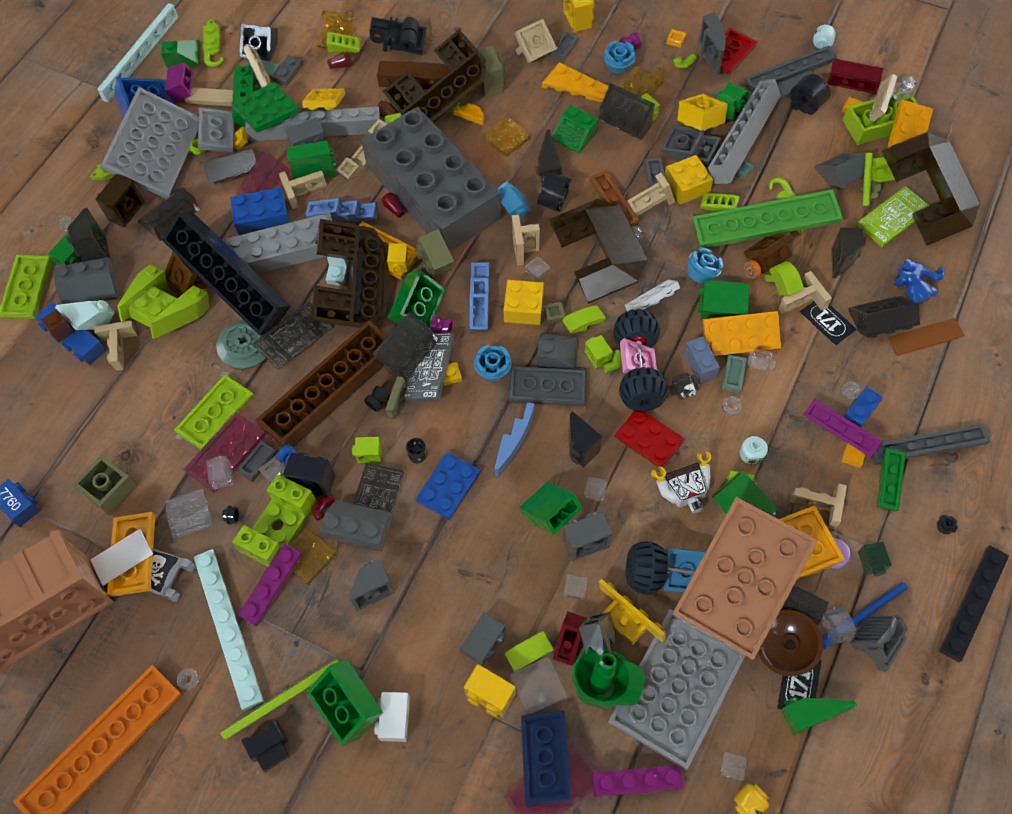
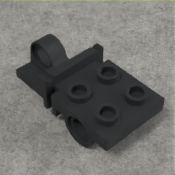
[370,17,426,55]

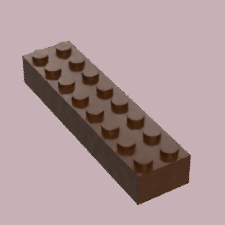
[256,321,397,448]

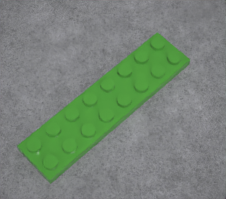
[692,189,843,248]

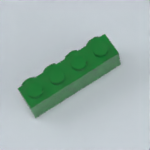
[232,66,259,128]

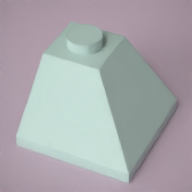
[55,300,115,330]

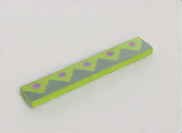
[220,657,339,740]

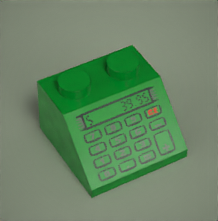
[552,105,599,154]

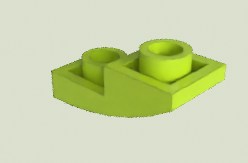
[562,305,606,333]
[505,631,555,672]

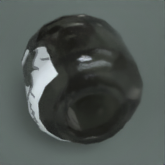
[669,372,699,400]

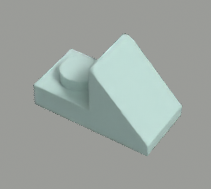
[326,256,350,286]

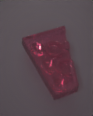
[236,151,292,195]

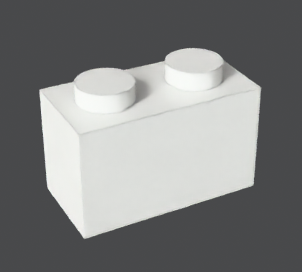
[375,692,410,742]

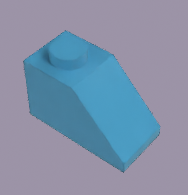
[497,181,532,219]

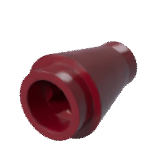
[327,51,352,70]
[381,192,406,218]

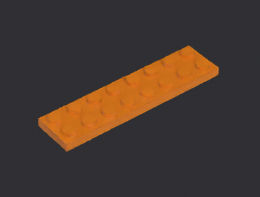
[13,665,182,814]

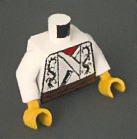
[651,451,711,514]

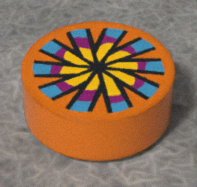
[744,260,761,279]

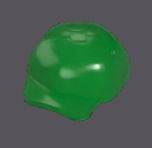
[571,647,645,709]

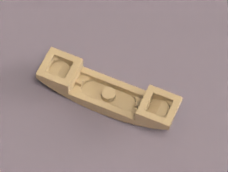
[337,119,387,180]

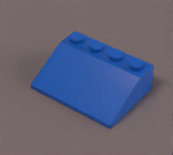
[114,77,175,118]

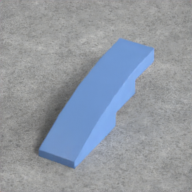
[305,198,379,222]
[469,263,489,330]
[494,402,535,477]

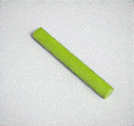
[863,153,873,207]

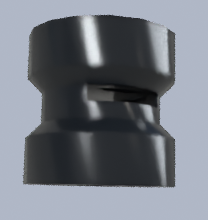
[364,386,390,412]
[406,438,427,463]

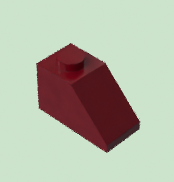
[552,611,587,666]

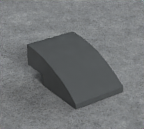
[699,12,725,75]
[660,125,722,171]

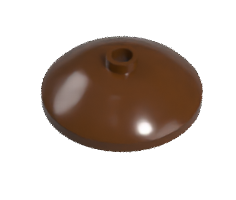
[758,610,823,677]

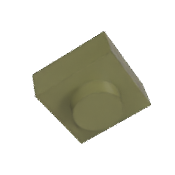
[544,302,566,324]

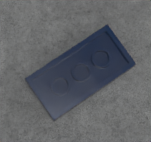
[521,711,572,807]

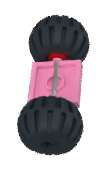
[613,309,668,412]

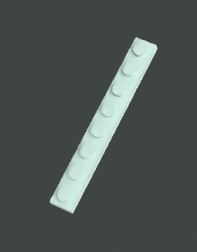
[97,3,178,103]
[193,549,264,711]

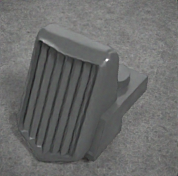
[851,615,908,672]

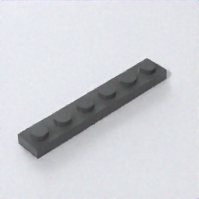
[744,46,837,93]
[872,424,990,465]

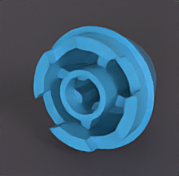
[603,41,636,74]
[687,248,723,284]
[474,345,512,382]

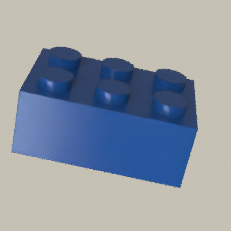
[230,187,290,235]

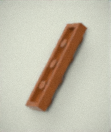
[590,171,639,227]

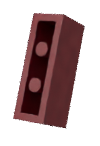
[827,58,883,94]

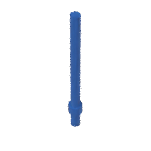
[822,582,908,650]

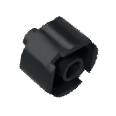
[790,74,830,115]
[537,171,572,212]

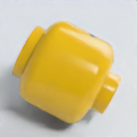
[734,784,769,814]

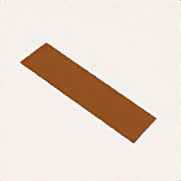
[888,318,965,356]

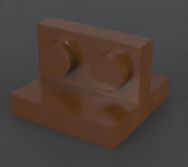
[744,233,794,273]
[165,252,208,298]

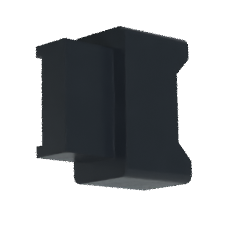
[241,719,290,773]

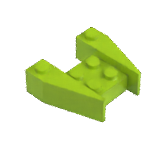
[117,264,210,339]

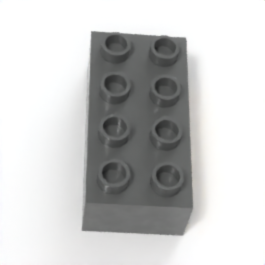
[361,107,501,252]

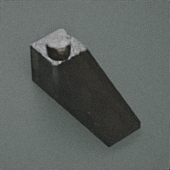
[535,129,562,183]

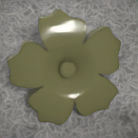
[860,181,882,199]

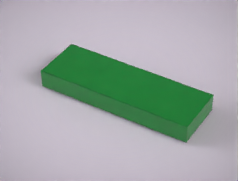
[876,448,906,511]

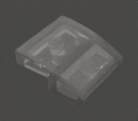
[165,488,213,539]

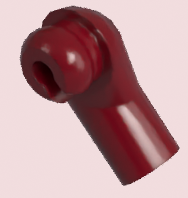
[311,494,335,520]

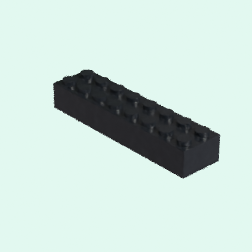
[161,211,291,335]

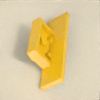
[599,579,666,645]

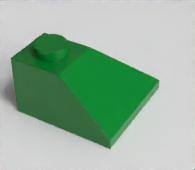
[161,40,200,68]

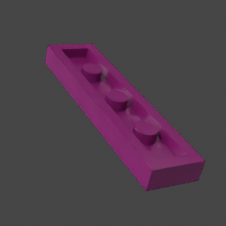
[803,399,883,458]
[238,543,303,626]
[591,765,684,797]

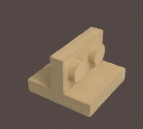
[514,19,557,63]
[512,215,540,265]

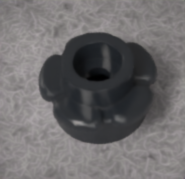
[222,505,239,525]
[937,515,958,534]

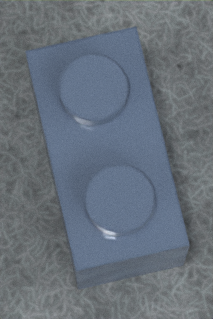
[683,337,720,384]

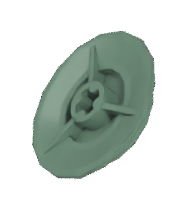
[216,321,272,369]

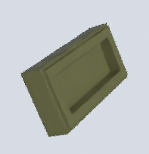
[386,376,406,419]

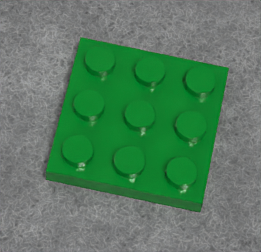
[231,82,301,133]

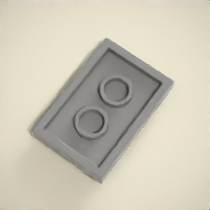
[198,108,233,152]

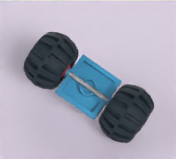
[626,541,706,594]

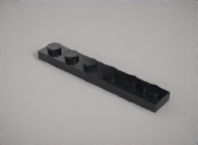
[939,545,1009,663]

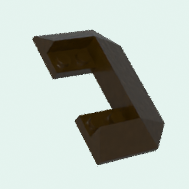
[383,29,487,123]
[882,132,980,246]
[549,199,648,304]
[310,219,389,328]

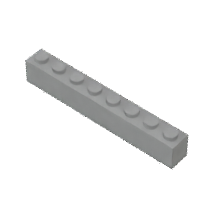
[708,79,781,184]
[245,106,381,142]

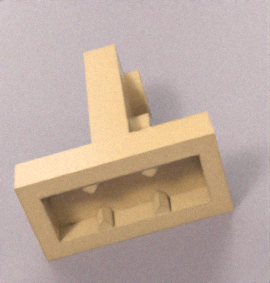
[279,170,327,209]
[627,172,675,216]
[778,271,832,314]
[94,320,138,371]
[790,484,847,529]

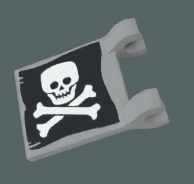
[149,548,196,603]

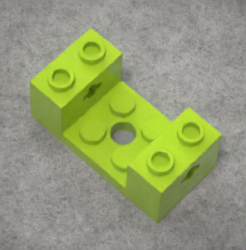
[232,474,316,567]

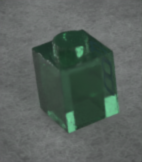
[858,542,892,576]

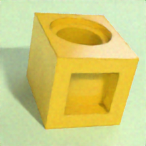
[387,243,409,273]

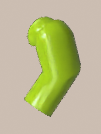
[673,54,697,68]
[602,349,622,373]

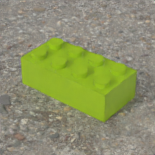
[842,90,918,145]

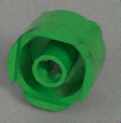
[716,82,751,122]

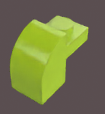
[764,261,804,296]

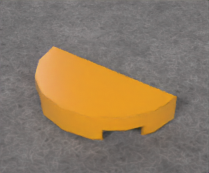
[453,103,484,125]

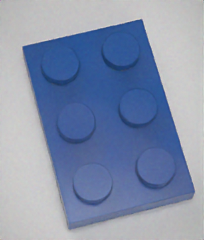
[415,452,481,521]

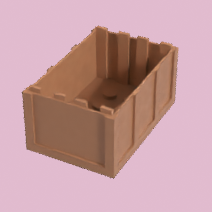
[673,497,818,660]
[0,530,114,671]

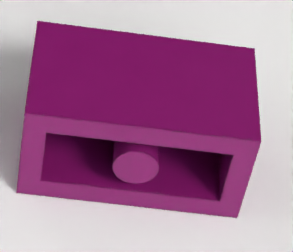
[165,62,194,102]

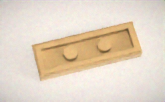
[243,45,272,88]
[869,74,897,122]
[185,88,233,106]

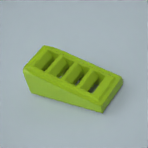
[326,32,361,52]
[700,193,740,212]

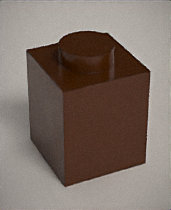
[40,309,75,343]

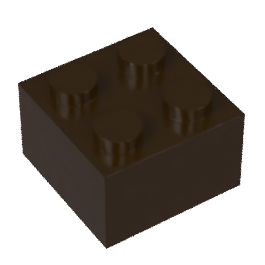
[95,174,145,227]

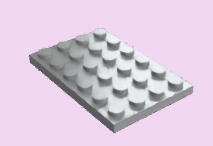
[100,87,199,199]
[608,610,745,770]

